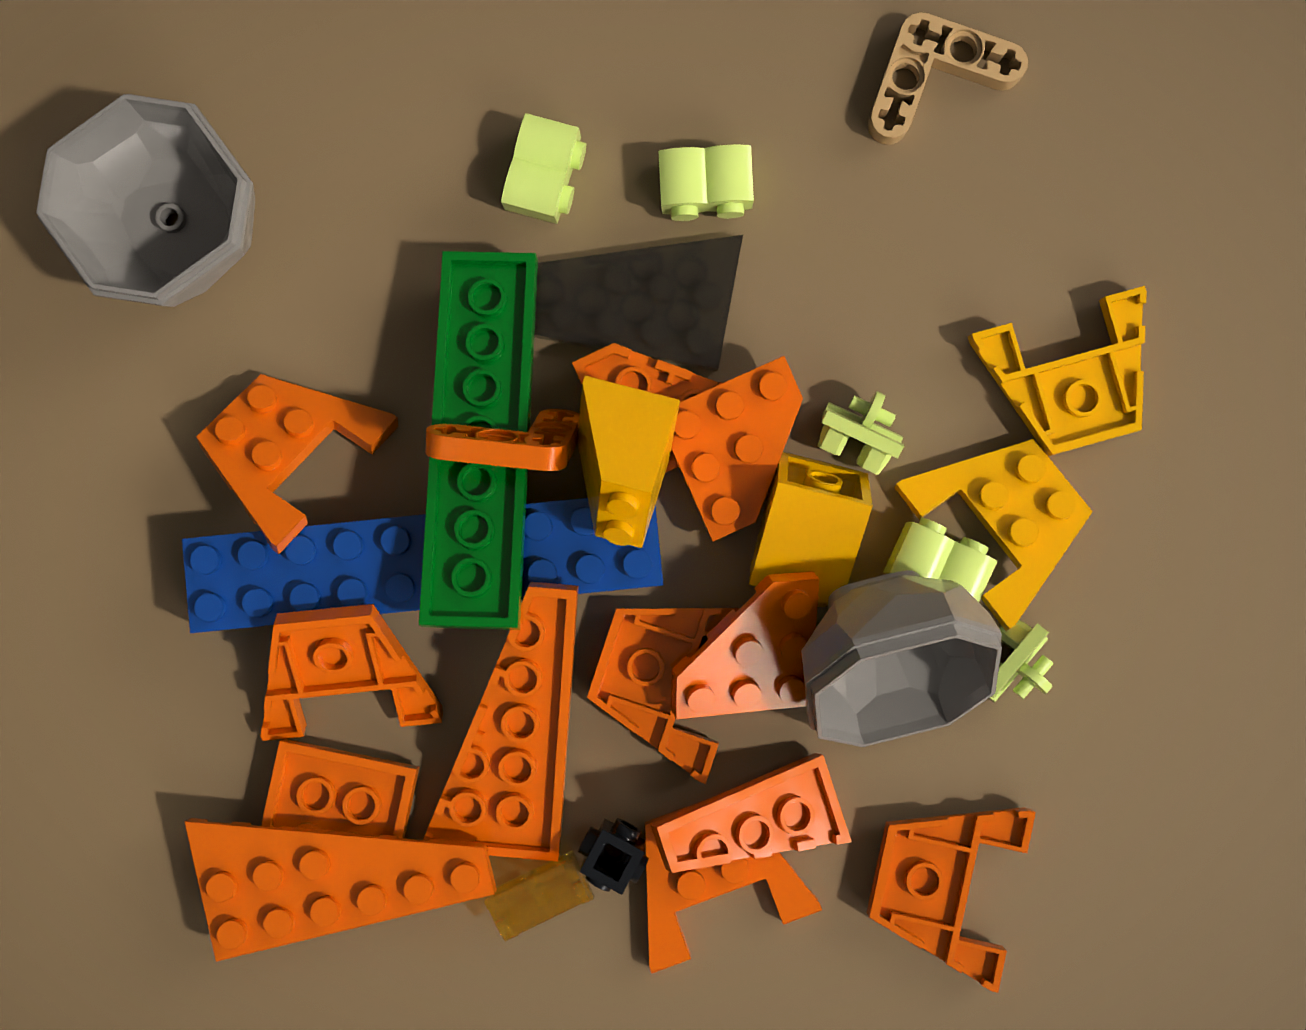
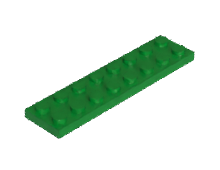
[419,251,538,630]

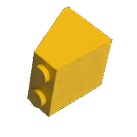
[577,376,680,548]
[749,452,873,607]

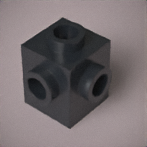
[578,818,649,895]

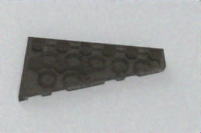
[534,235,743,371]

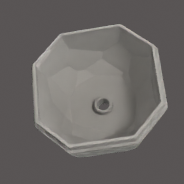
[36,94,255,307]
[801,570,1002,747]

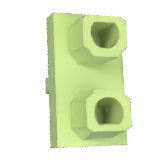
[818,391,904,475]
[989,620,1053,703]

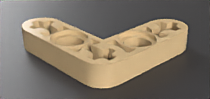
[868,12,1028,145]

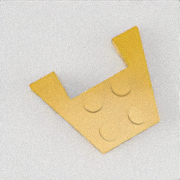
[968,286,1147,456]
[894,439,1093,631]

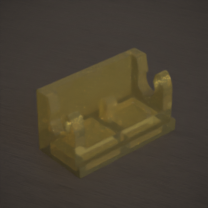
[484,850,595,942]

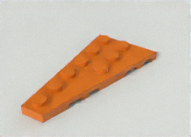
[184,818,497,962]

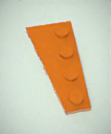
[650,753,852,873]

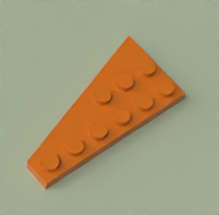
[423,582,579,862]

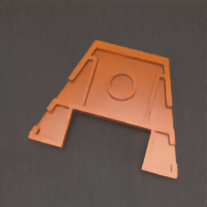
[196,374,398,554]
[260,604,443,741]
[587,608,740,784]
[645,797,822,973]
[866,807,1036,993]

